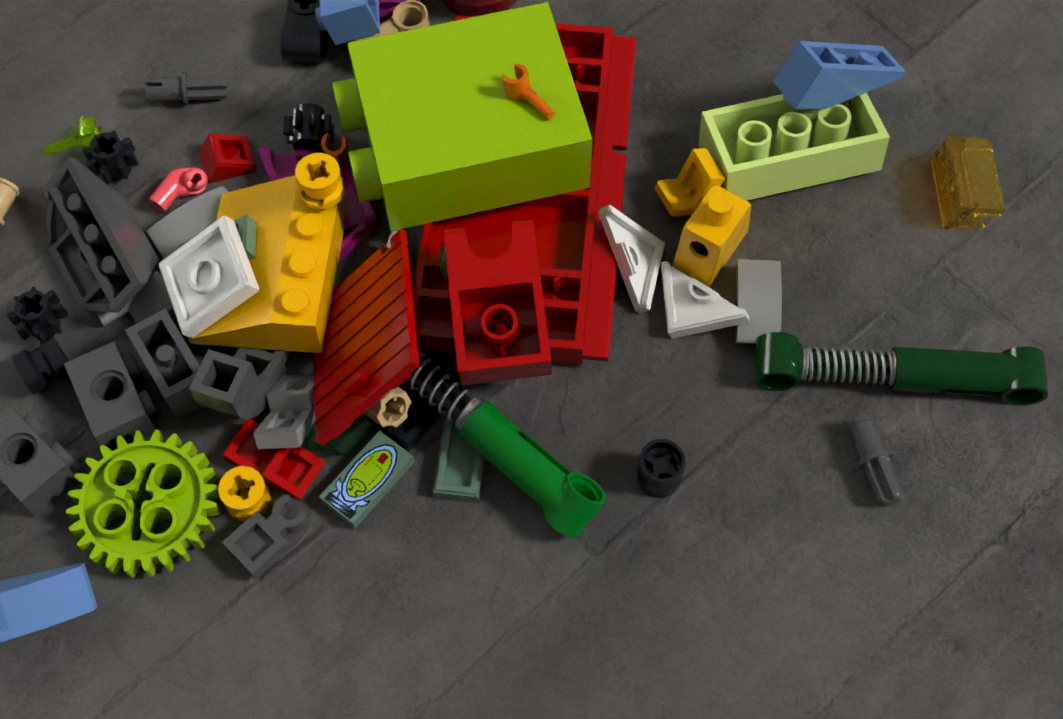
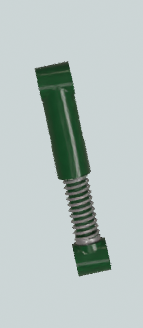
[755,332,1048,405]

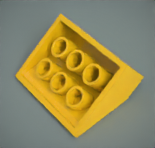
[189,175,348,353]

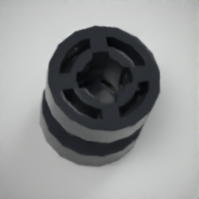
[12,335,69,395]
[637,439,686,498]

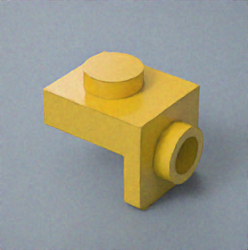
[654,148,725,216]

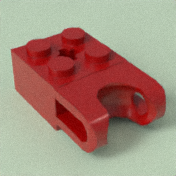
[444,219,552,386]

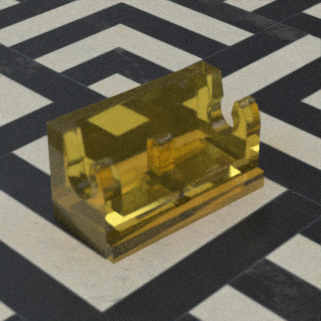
[930,136,1005,229]

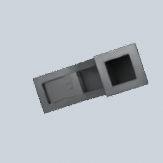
[189,347,291,420]

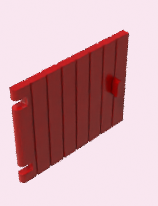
[313,229,420,445]

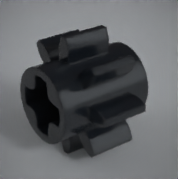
[283,103,335,153]
[83,130,139,184]
[7,287,68,341]

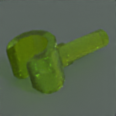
[44,116,102,155]

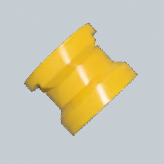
[295,153,344,210]
[218,466,271,521]

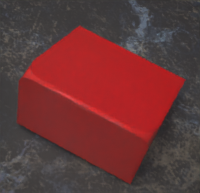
[200,133,256,183]

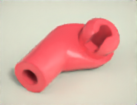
[148,167,208,213]

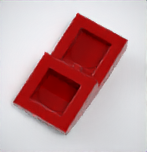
[223,419,326,501]

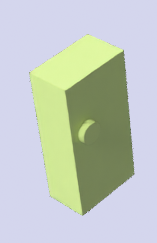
[699,93,890,201]

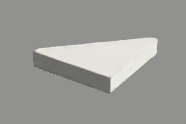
[598,205,665,314]
[661,261,750,339]

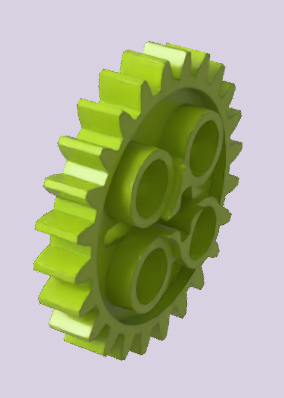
[66,430,221,578]

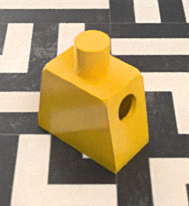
[673,185,752,288]

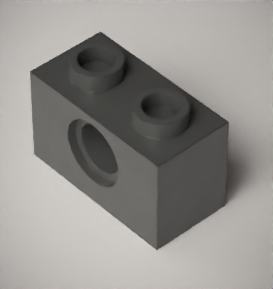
[125,309,203,421]
[64,341,158,451]
[0,405,78,517]

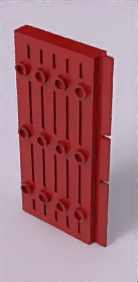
[412,16,636,365]

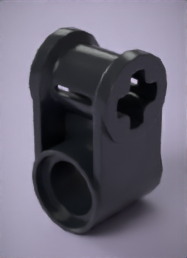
[280,0,327,63]

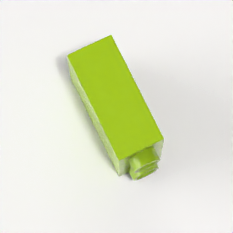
[332,2,593,231]

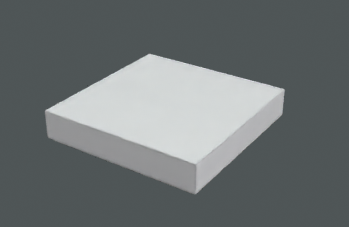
[158,215,260,339]

